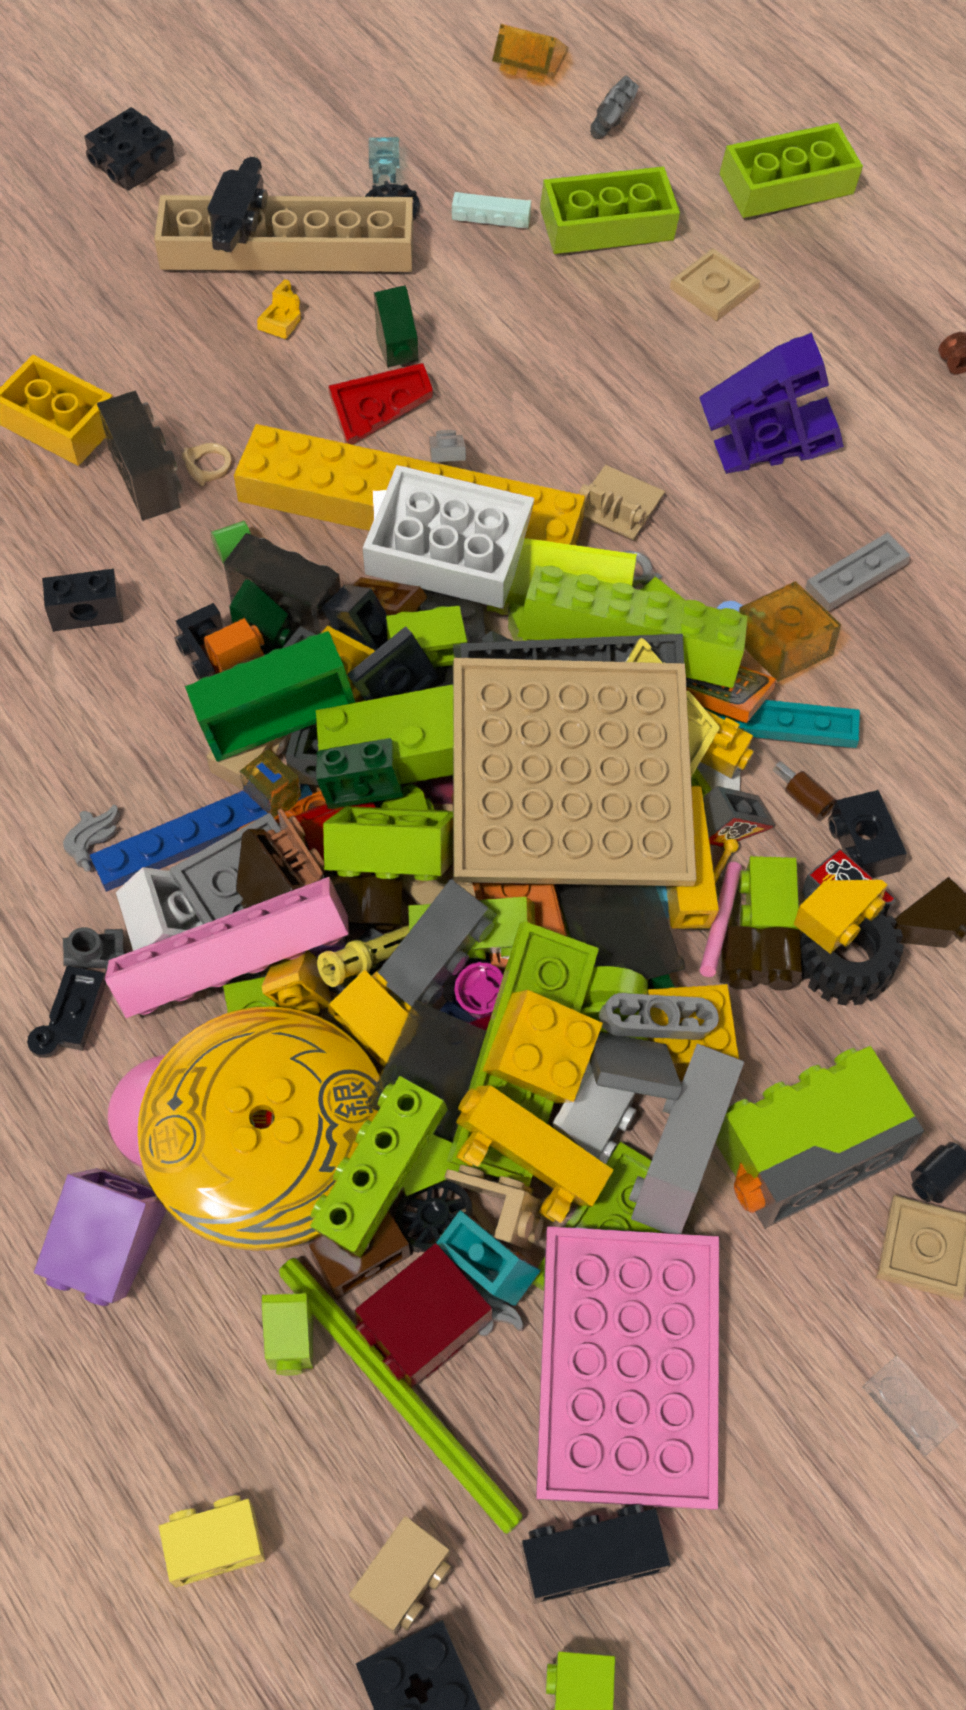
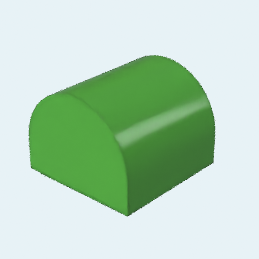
[211,521,256,566]

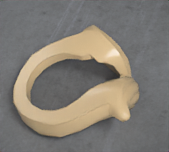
[182,443,232,486]

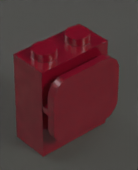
[354,1243,492,1388]

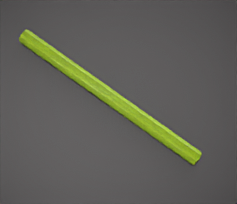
[279,1258,523,1534]

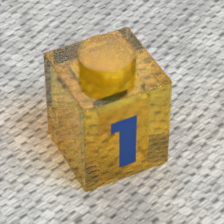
[239,749,301,818]

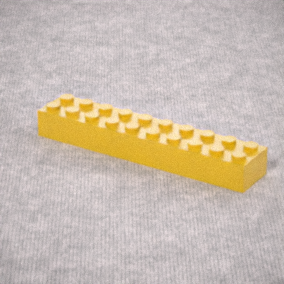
[234,424,585,545]

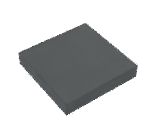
[589,1032,682,1100]

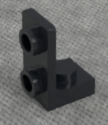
[174,603,223,680]

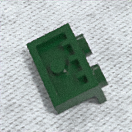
[316,738,404,809]

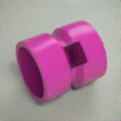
[454,962,504,1019]

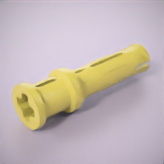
[317,925,409,987]

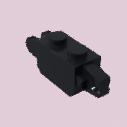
[207,156,268,252]

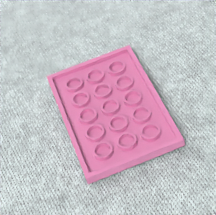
[536,1226,719,1510]

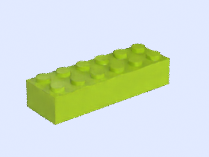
[517,565,748,688]

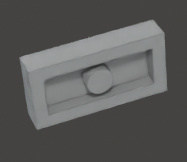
[429,430,466,462]

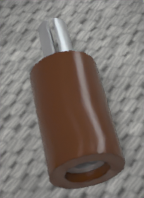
[773,762,837,821]

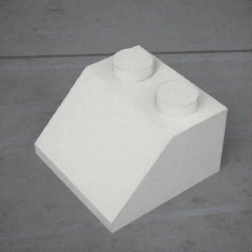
[116,867,202,951]
[552,1061,637,1164]

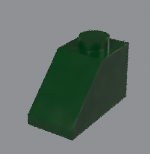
[374,285,418,368]
[229,579,293,655]

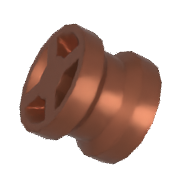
[938,332,966,374]

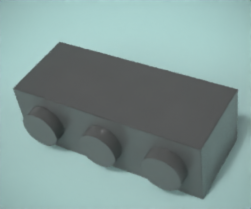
[378,879,497,1010]

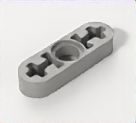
[599,993,719,1040]

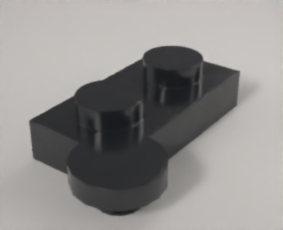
[27,966,106,1058]

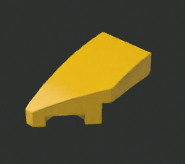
[257,279,301,339]

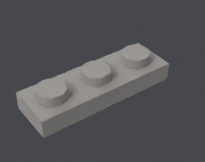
[805,532,910,612]

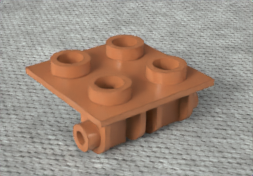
[266,809,326,886]

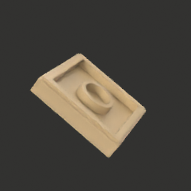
[670,248,760,322]
[876,1195,966,1301]

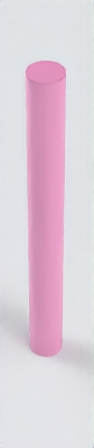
[700,862,742,977]

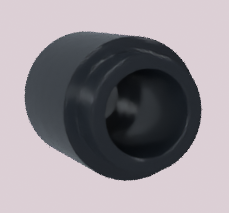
[911,1142,966,1203]

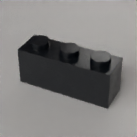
[521,1504,671,1604]

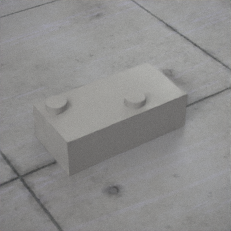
[629,1044,744,1234]

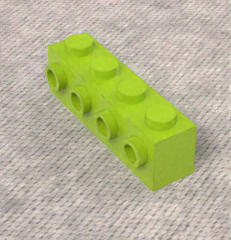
[310,1076,448,1258]

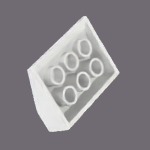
[363,465,534,609]

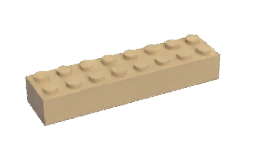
[154,195,414,272]

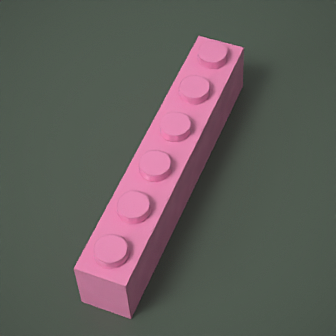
[105,877,348,1018]

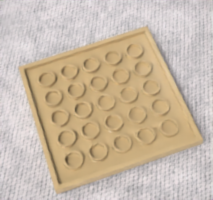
[453,658,696,886]

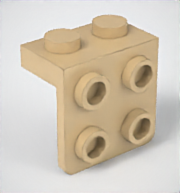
[444,1165,543,1252]

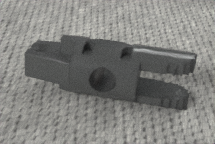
[590,75,639,139]

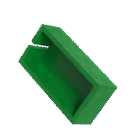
[185,631,356,762]

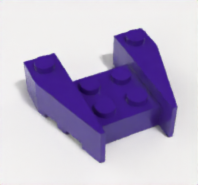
[699,332,844,474]

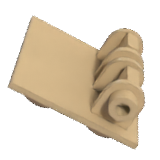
[579,465,665,540]

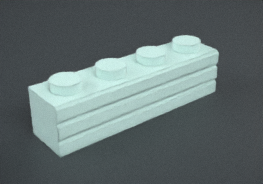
[452,192,531,228]

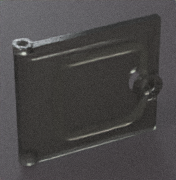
[558,884,685,980]
[367,1000,486,1142]

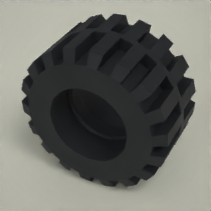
[800,908,904,1005]

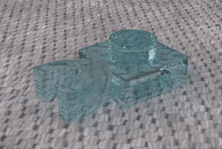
[369,137,400,184]

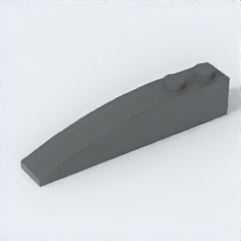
[453,634,684,664]

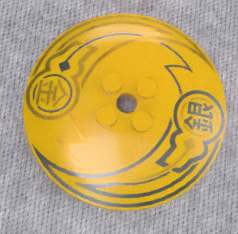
[137,1007,384,1251]

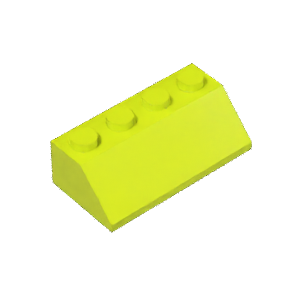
[487,538,637,615]

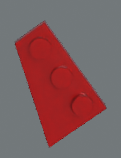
[328,363,433,445]

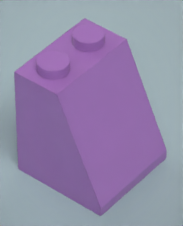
[34,1168,167,1306]

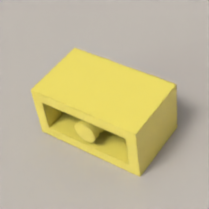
[158,1495,265,1588]

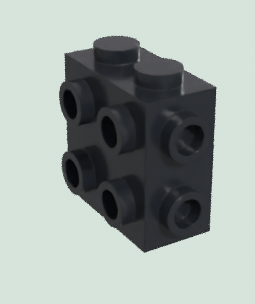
[84,107,175,191]

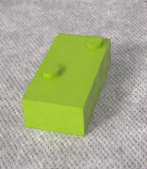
[719,122,863,218]
[540,166,680,254]
[316,684,453,784]

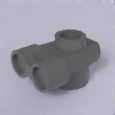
[63,927,124,972]

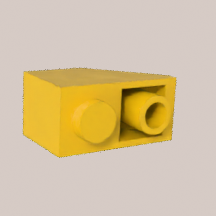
[793,880,888,954]
[261,950,332,1015]

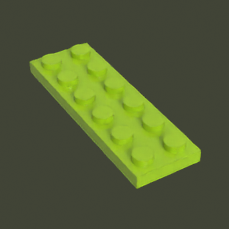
[447,921,599,1187]

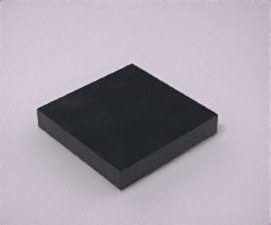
[347,626,439,701]

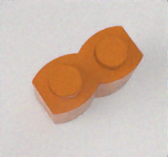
[204,618,264,674]

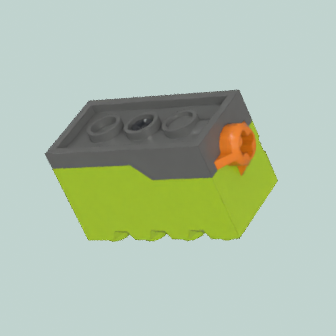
[716,1045,924,1229]

